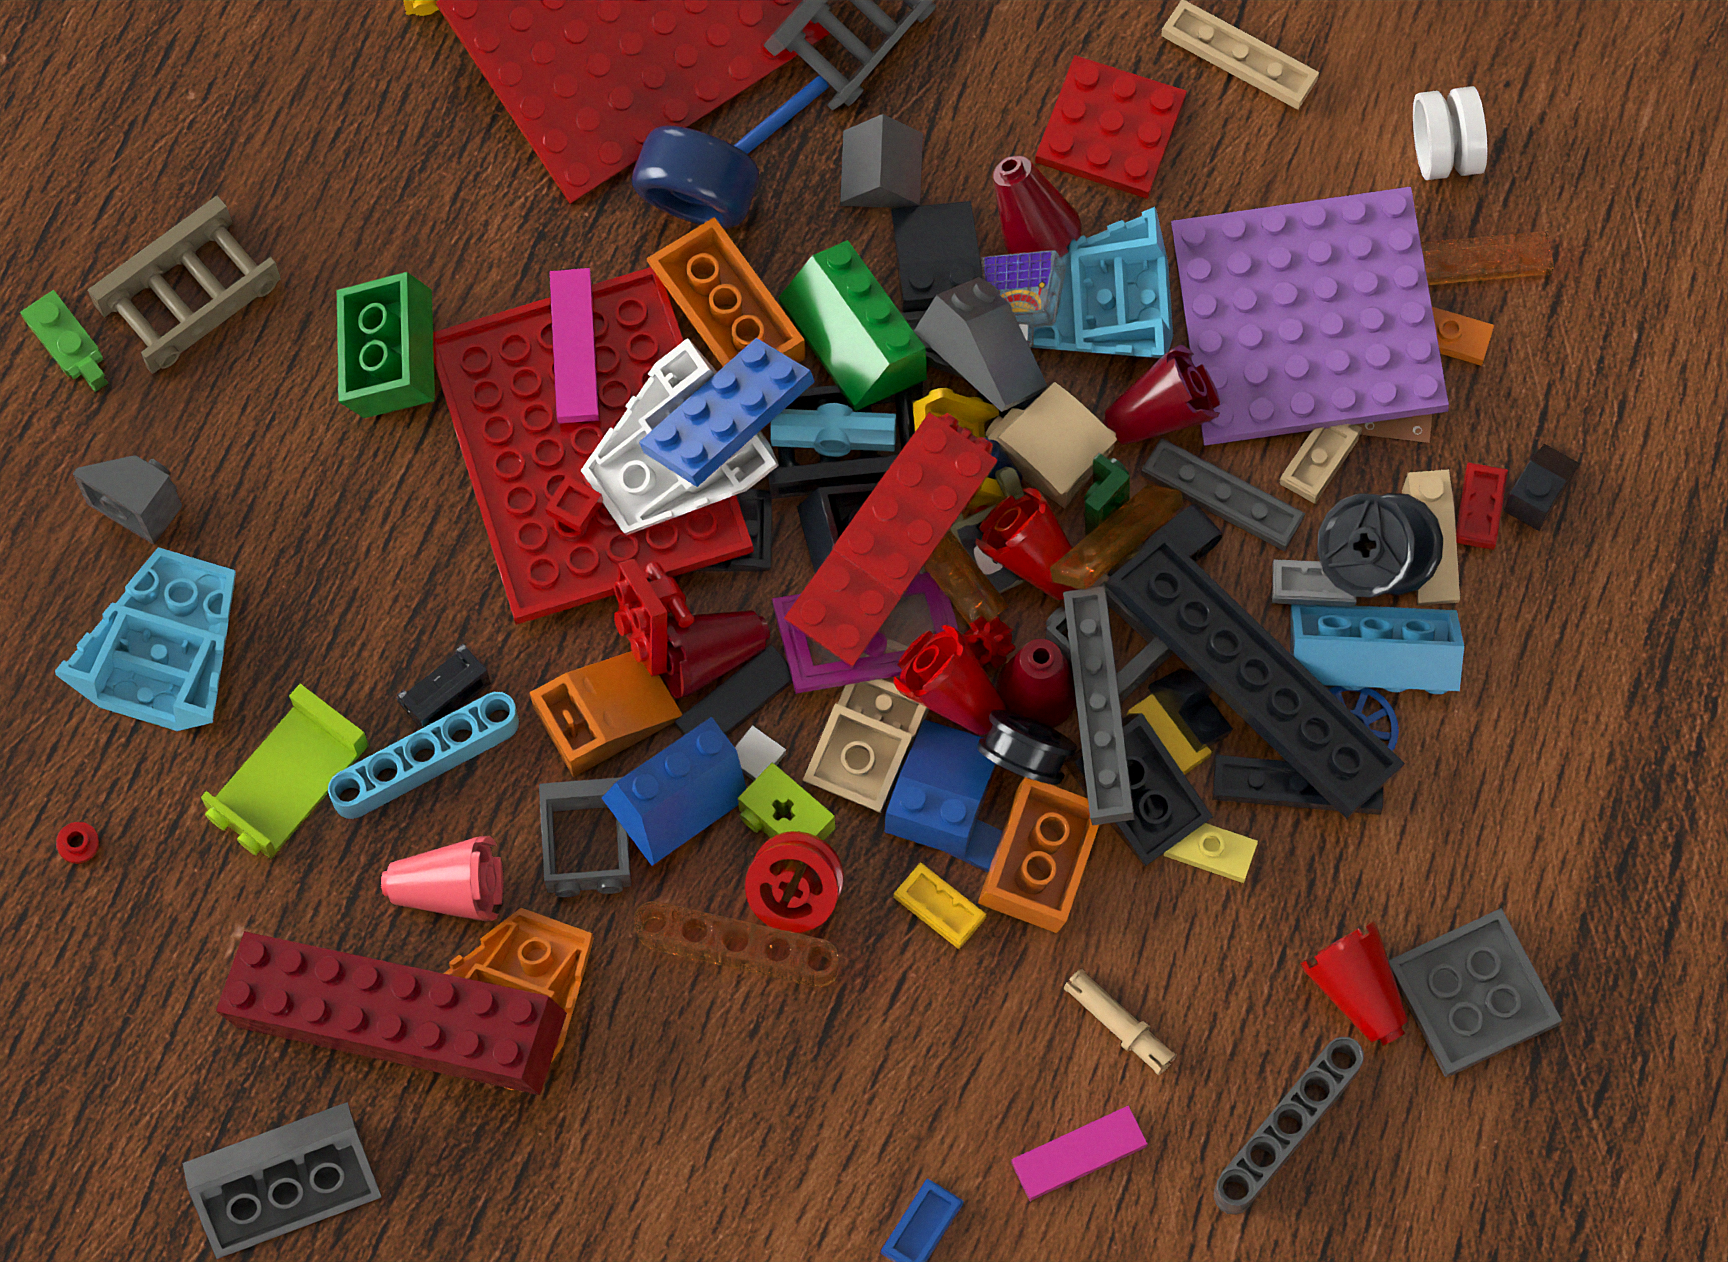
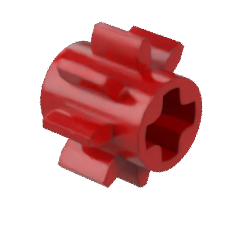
[962,616,1016,668]

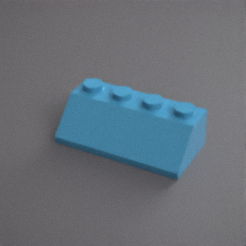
[1290,604,1464,694]

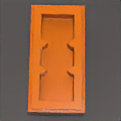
[1432,307,1494,366]

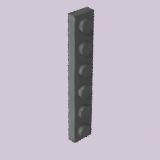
[1063,586,1135,825]

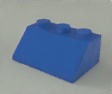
[602,717,747,866]

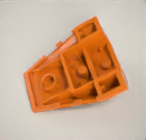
[443,908,594,1090]

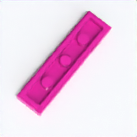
[550,268,599,424]

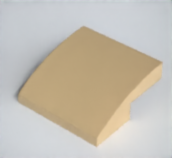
[997,382,1117,497]

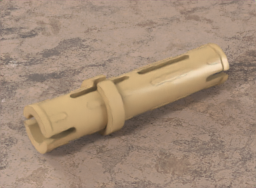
[1064,969,1177,1075]

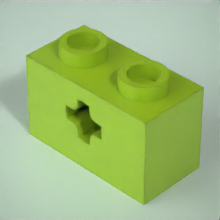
[738,762,835,864]

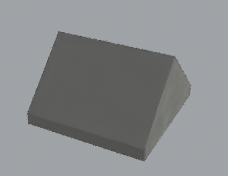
[840,114,923,208]

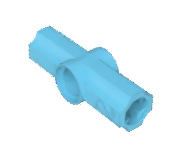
[770,403,897,457]

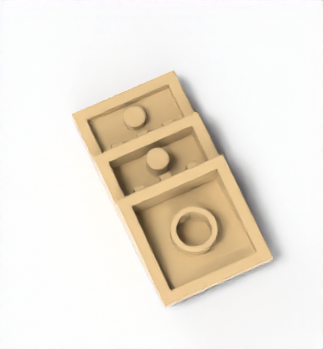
[803,639,929,813]

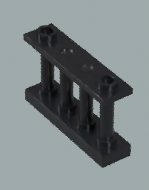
[768,382,923,499]

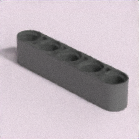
[1214,1037,1364,1215]

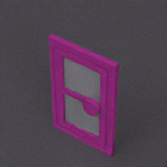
[772,570,959,694]

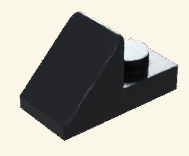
[1148,668,1233,753]

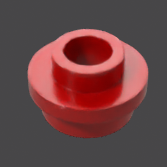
[56,822,99,864]

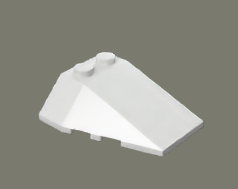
[581,338,779,535]

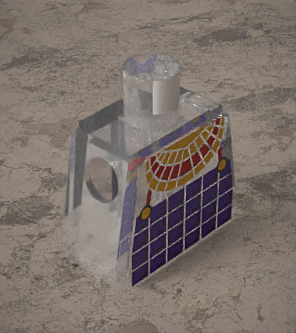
[981,250,1066,347]

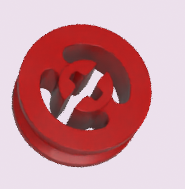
[745,831,844,933]

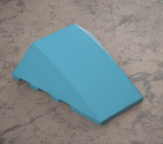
[1001,207,1173,358]
[55,547,236,731]

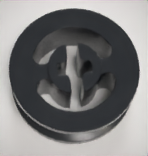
[976,710,1077,785]

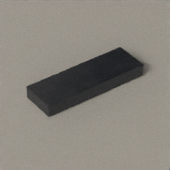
[675,645,793,736]

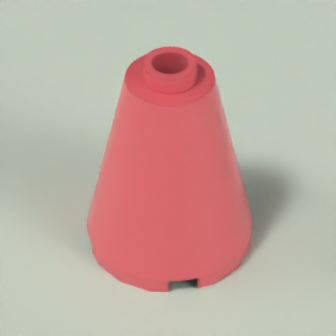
[381,836,504,921]

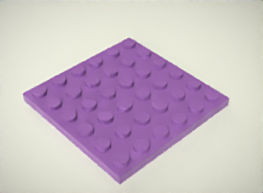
[1171,187,1449,445]

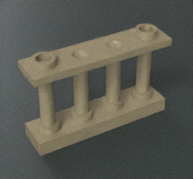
[88,196,281,374]

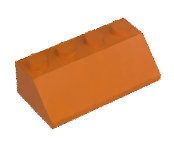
[647,217,805,367]

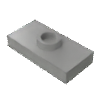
[1272,559,1356,607]

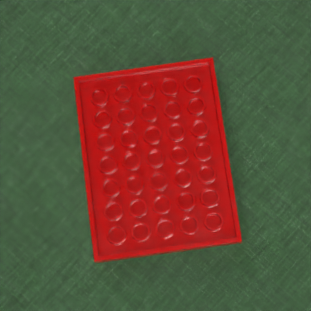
[436,0,830,204]
[433,267,754,625]

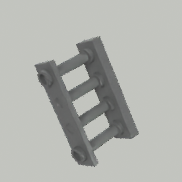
[763,0,937,110]

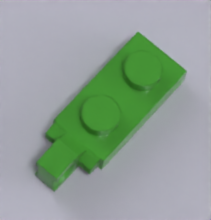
[20,290,108,392]

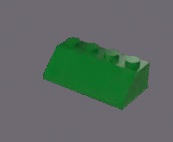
[779,240,927,411]

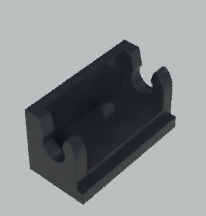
[396,643,491,729]

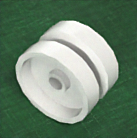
[1413,86,1487,180]

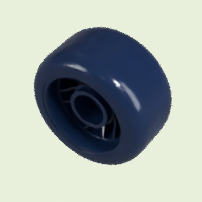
[632,125,760,229]

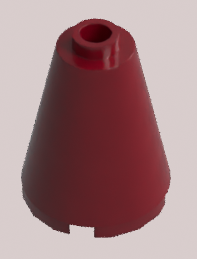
[993,156,1082,266]
[1103,345,1220,445]
[659,610,770,699]
[996,639,1077,728]

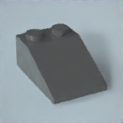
[914,277,1047,412]

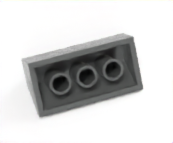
[182,1102,382,1259]

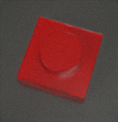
[545,475,603,534]

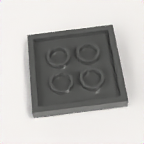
[1389,908,1562,1078]

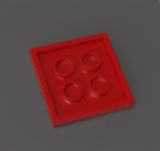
[1035,55,1187,199]

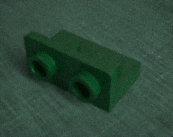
[1084,453,1130,544]

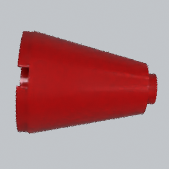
[976,488,1086,600]
[893,625,1006,735]
[1300,921,1408,1046]

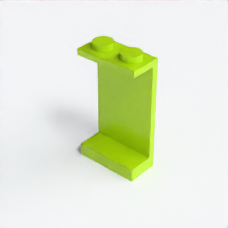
[201,684,369,859]

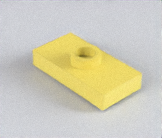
[1164,823,1258,883]

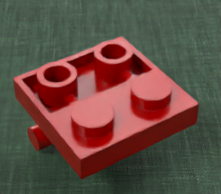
[614,559,694,677]

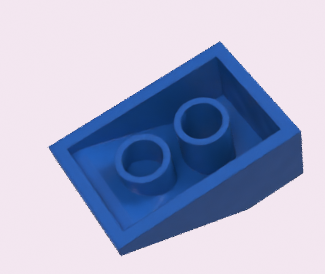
[884,719,997,858]

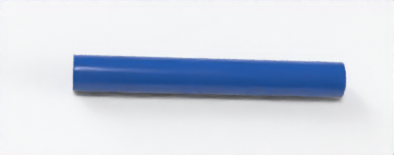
[734,75,829,154]

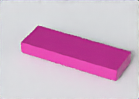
[1011,1105,1147,1201]

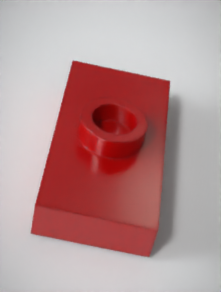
[1456,462,1508,550]

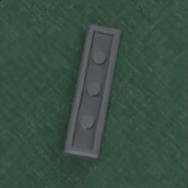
[1141,437,1305,552]

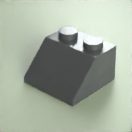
[73,455,182,545]

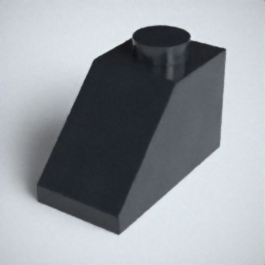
[1503,444,1580,531]

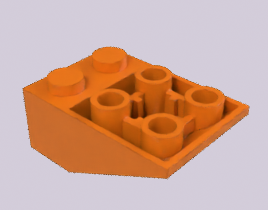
[530,651,683,777]

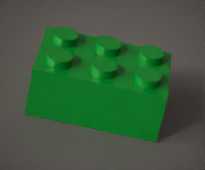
[337,272,435,418]

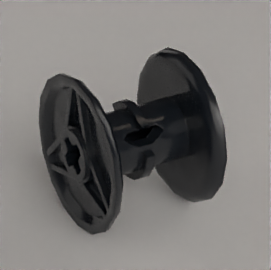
[1317,493,1444,598]

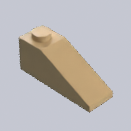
[1402,469,1460,606]

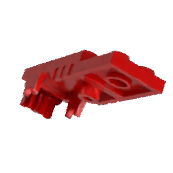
[784,412,998,668]

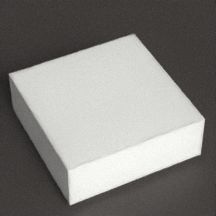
[735,725,786,781]

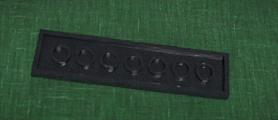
[1105,532,1405,819]

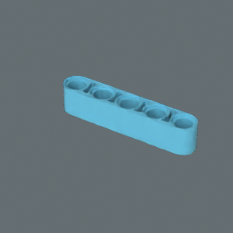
[328,692,519,819]

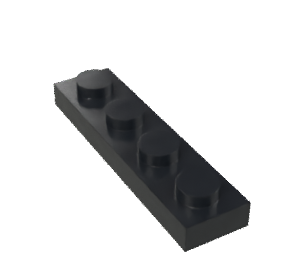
[1212,755,1384,815]

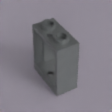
[1045,573,1174,705]
[539,777,632,897]

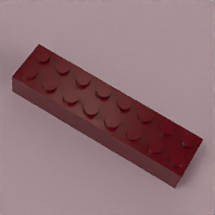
[216,931,567,1095]

